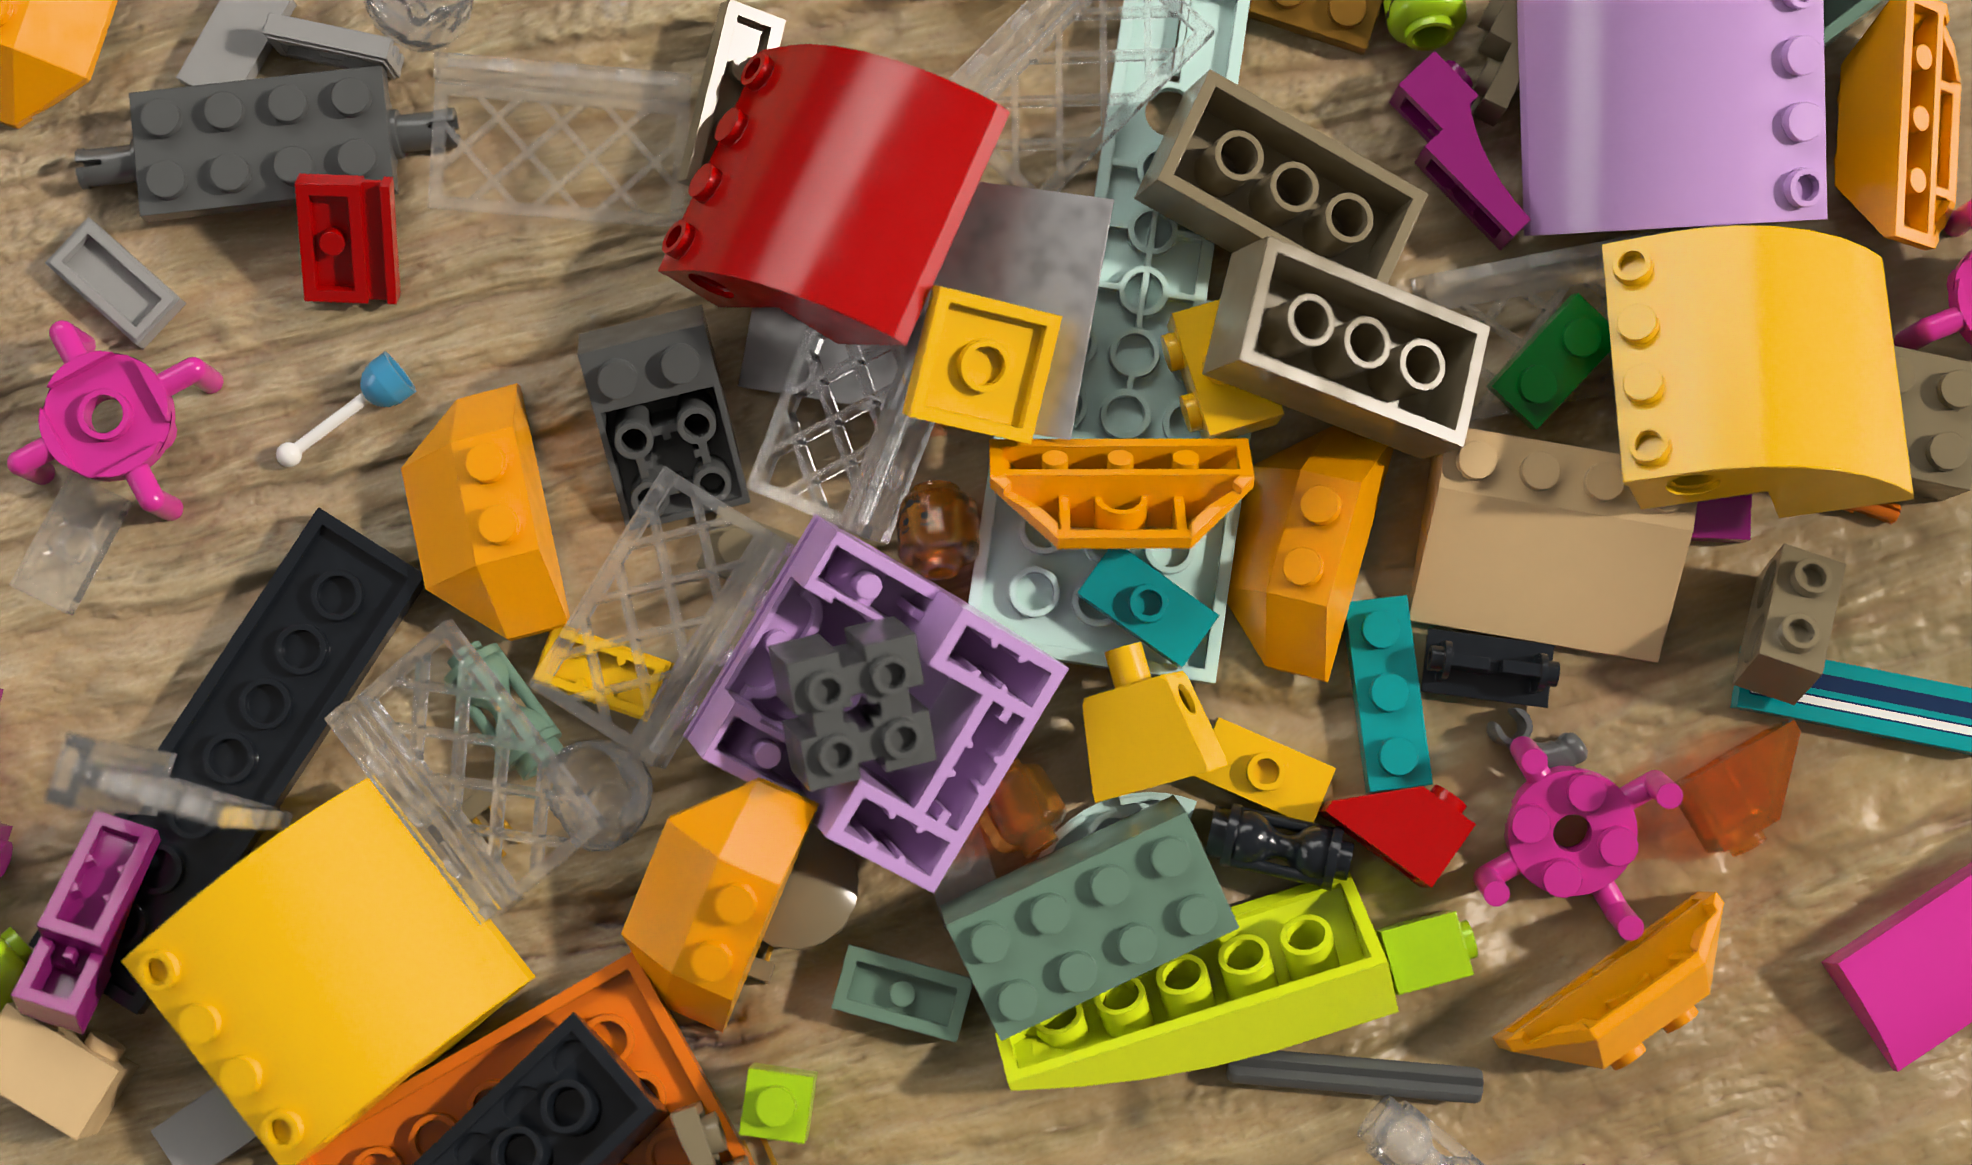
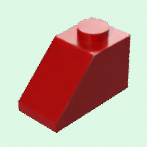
[1318,784,1476,888]

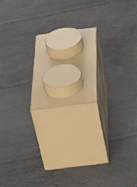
[0,1002,139,1140]

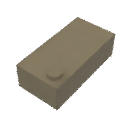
[1134,69,1428,284]
[1202,235,1490,459]

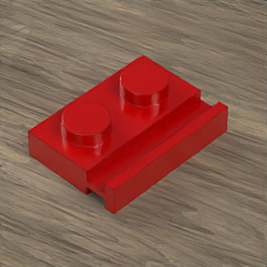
[295,173,401,305]

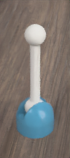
[276,351,416,467]

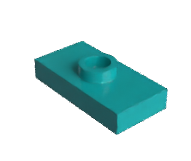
[1076,549,1220,669]

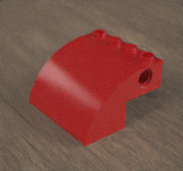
[658,44,1010,345]

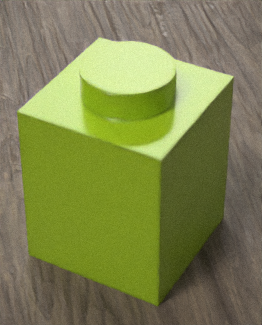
[1374,910,1478,995]
[739,1063,818,1144]

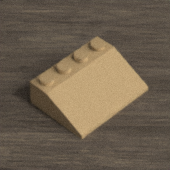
[1409,428,1697,664]

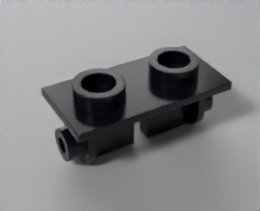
[1420,628,1560,708]

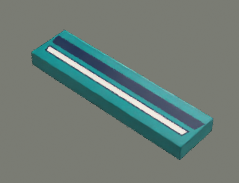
[1730,646,1972,755]

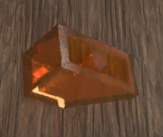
[1675,720,1801,857]

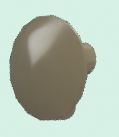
[762,824,859,950]

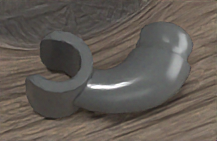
[1486,707,1588,768]

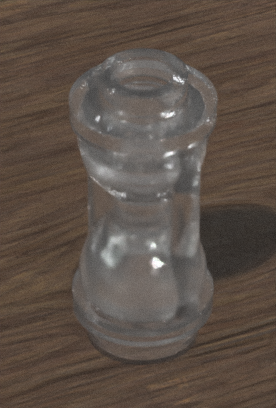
[1357,1095,1485,1165]

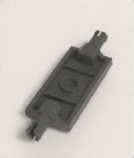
[75,65,461,222]

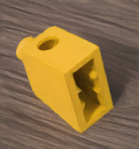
[1082,642,1228,803]

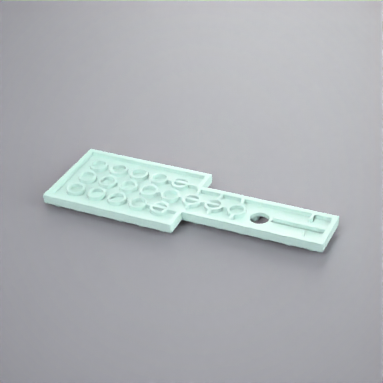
[968,0,1251,685]

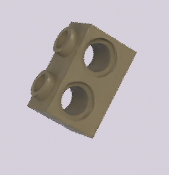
[1733,543,1846,705]

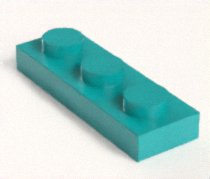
[1344,595,1433,793]

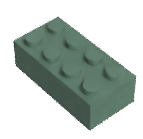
[940,795,1239,1041]

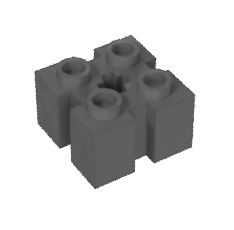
[768,616,937,792]

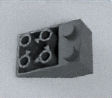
[577,305,751,532]

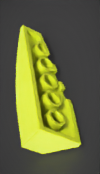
[995,871,1399,1091]

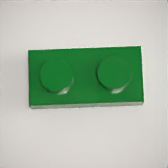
[1486,293,1611,429]

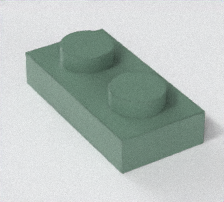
[831,944,973,1043]

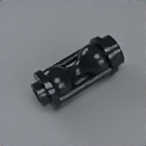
[1205,803,1355,891]

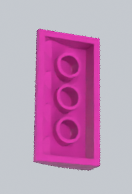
[1821,862,1972,1072]

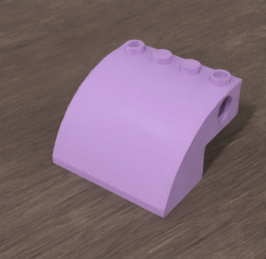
[1517,0,1827,236]
[683,514,1069,893]

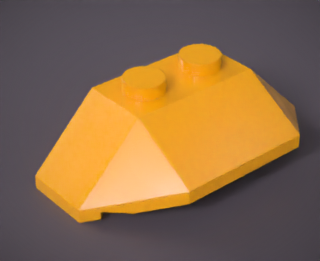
[0,0,118,129]
[1834,0,1961,251]
[401,383,572,641]
[1227,426,1394,683]
[989,438,1254,549]
[621,777,820,1033]
[1492,891,1724,1070]

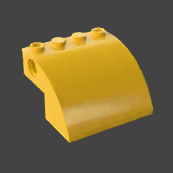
[1602,225,1914,518]
[122,775,536,1165]

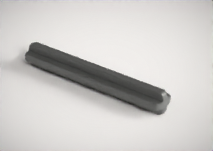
[1226,1050,1484,1104]

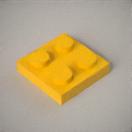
[902,285,1062,444]

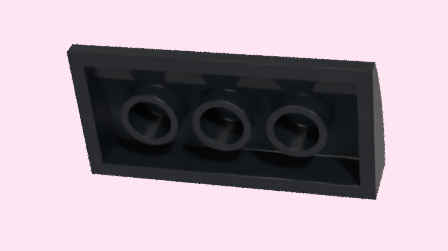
[412,1012,671,1165]

